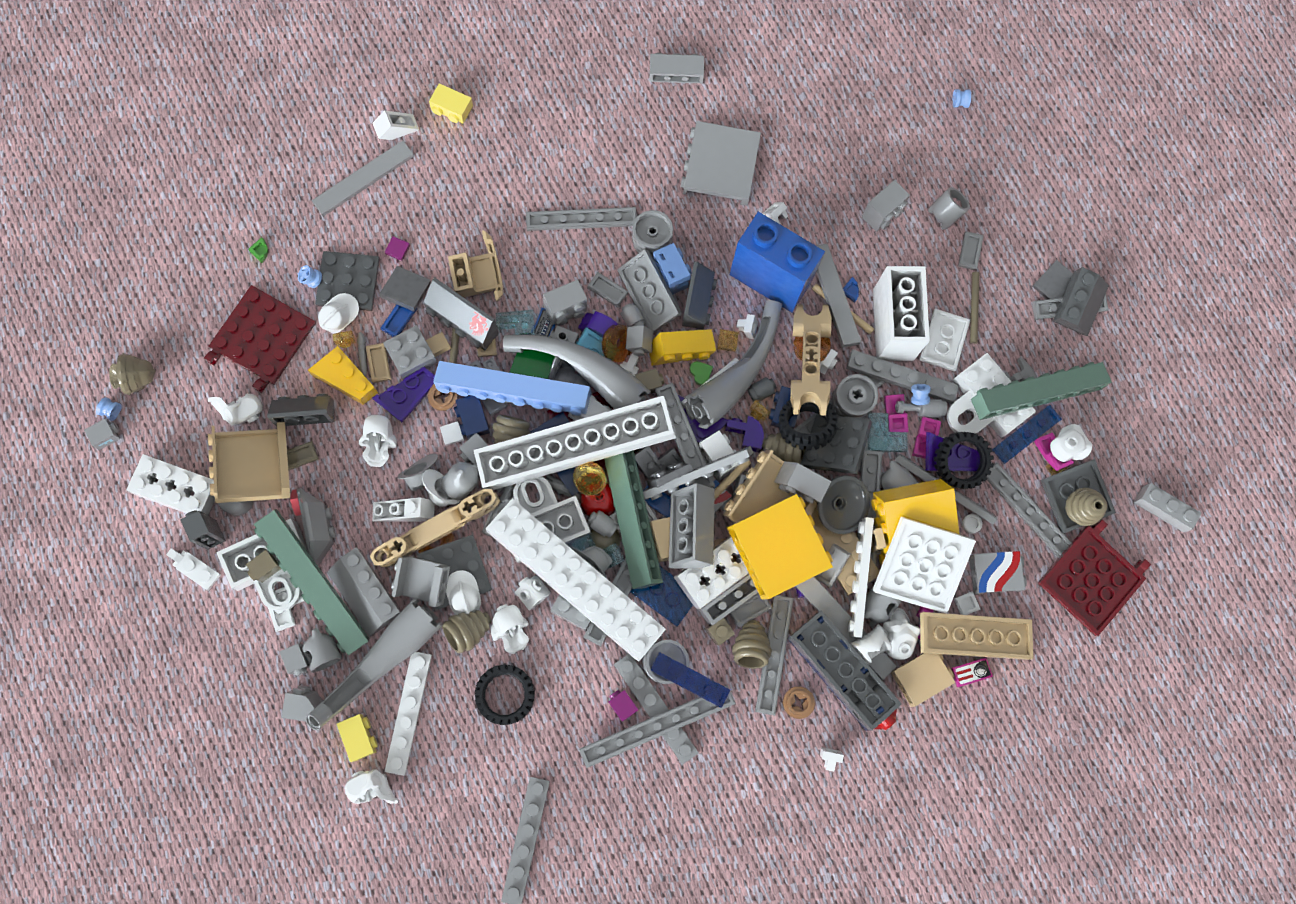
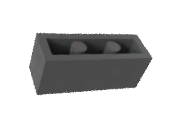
[180,510,226,550]

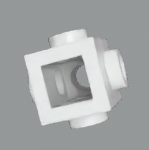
[515,575,551,610]

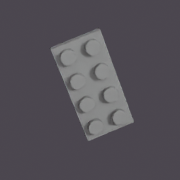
[617,249,682,333]

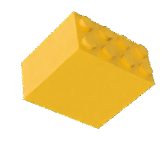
[871,479,959,566]
[726,494,833,599]

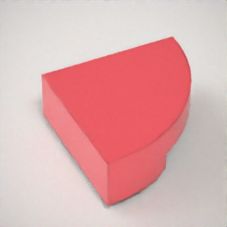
[290,489,301,516]

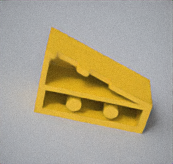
[649,329,716,366]
[308,346,378,405]

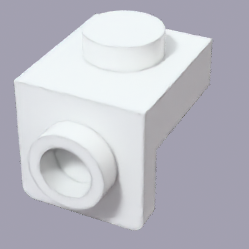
[811,349,838,375]

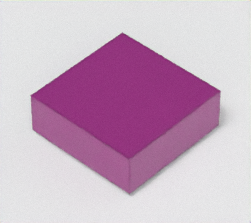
[385,236,410,261]

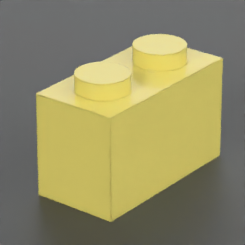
[429,84,473,124]
[337,714,378,762]

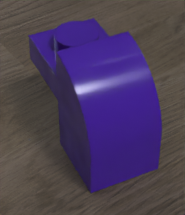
[578,311,625,346]
[725,416,764,453]

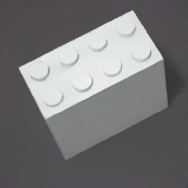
[873,266,930,361]

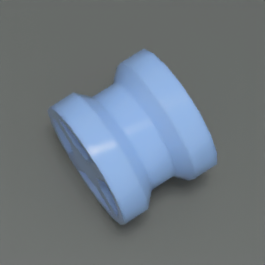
[952,89,971,108]
[298,265,322,288]
[911,384,930,405]
[96,397,122,421]

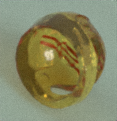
[573,462,607,496]

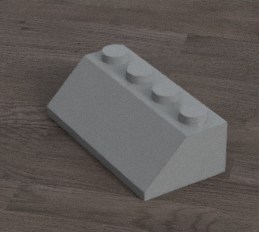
[669,483,715,569]
[327,547,401,637]

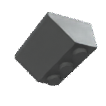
[682,261,717,330]
[1053,267,1109,336]
[267,394,335,426]

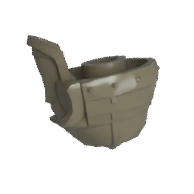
[109,353,156,395]

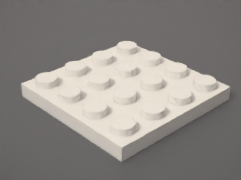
[873,516,976,614]

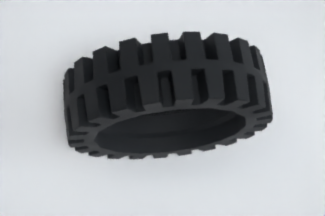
[779,400,837,450]
[934,432,994,489]
[475,665,535,725]

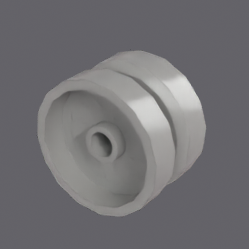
[632,210,673,258]
[831,374,878,418]
[642,640,689,684]

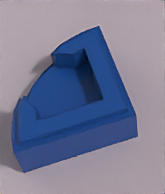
[843,277,859,303]

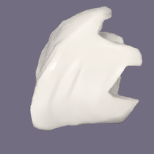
[850,624,892,664]

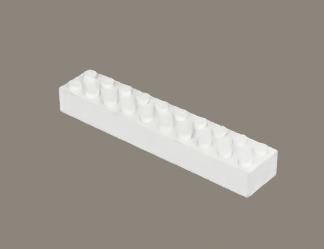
[474,396,676,490]
[486,498,666,662]

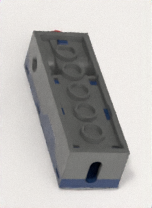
[787,610,902,731]

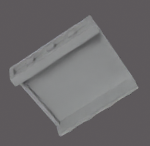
[681,121,761,206]

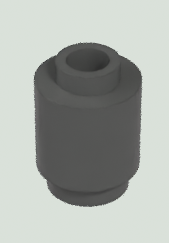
[747,377,777,402]

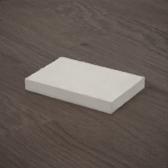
[919,309,970,372]

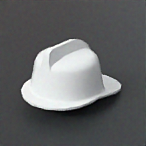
[318,293,359,334]
[422,469,461,507]
[446,570,481,615]

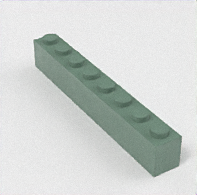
[971,362,1112,420]
[604,450,663,589]
[254,509,370,655]

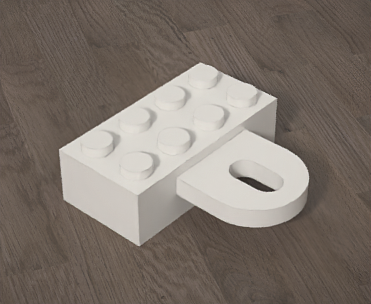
[947,353,1036,438]
[513,476,592,563]
[216,519,308,611]

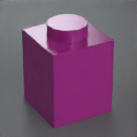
[608,689,638,722]

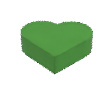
[690,361,713,386]

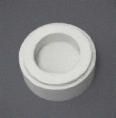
[962,514,982,534]

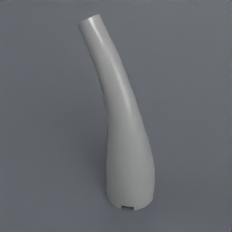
[684,300,782,429]
[503,335,651,410]
[305,598,443,730]

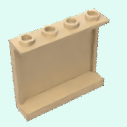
[208,422,290,503]
[723,450,817,523]

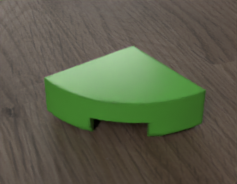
[248,237,268,263]

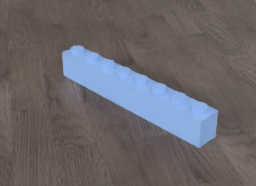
[433,361,591,416]

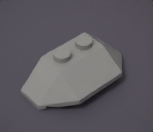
[296,488,336,566]

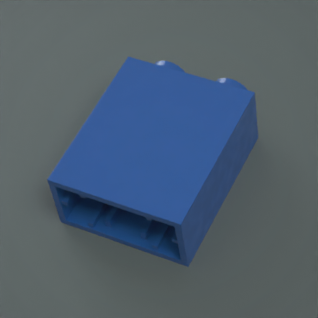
[729,211,825,313]

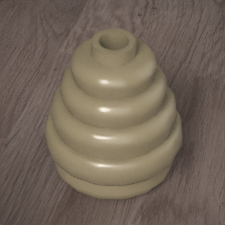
[492,415,530,444]
[762,432,806,464]
[1065,487,1107,526]
[442,610,491,653]
[732,620,772,669]

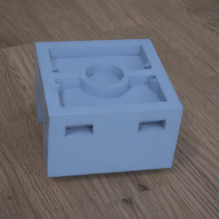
[653,243,692,295]

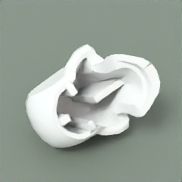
[208,393,263,426]
[359,415,397,467]
[1050,424,1093,462]
[491,604,529,654]
[883,607,920,660]
[345,769,398,804]

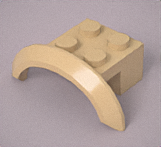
[448,230,504,301]

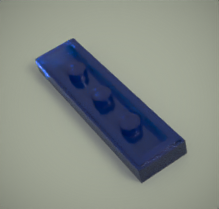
[992,405,1062,464]
[650,652,730,708]

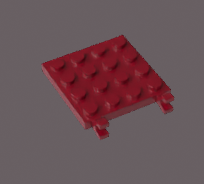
[204,285,316,393]
[1038,519,1151,636]

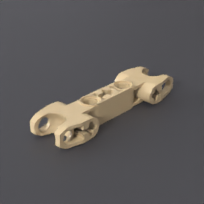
[790,304,832,416]
[370,489,501,567]

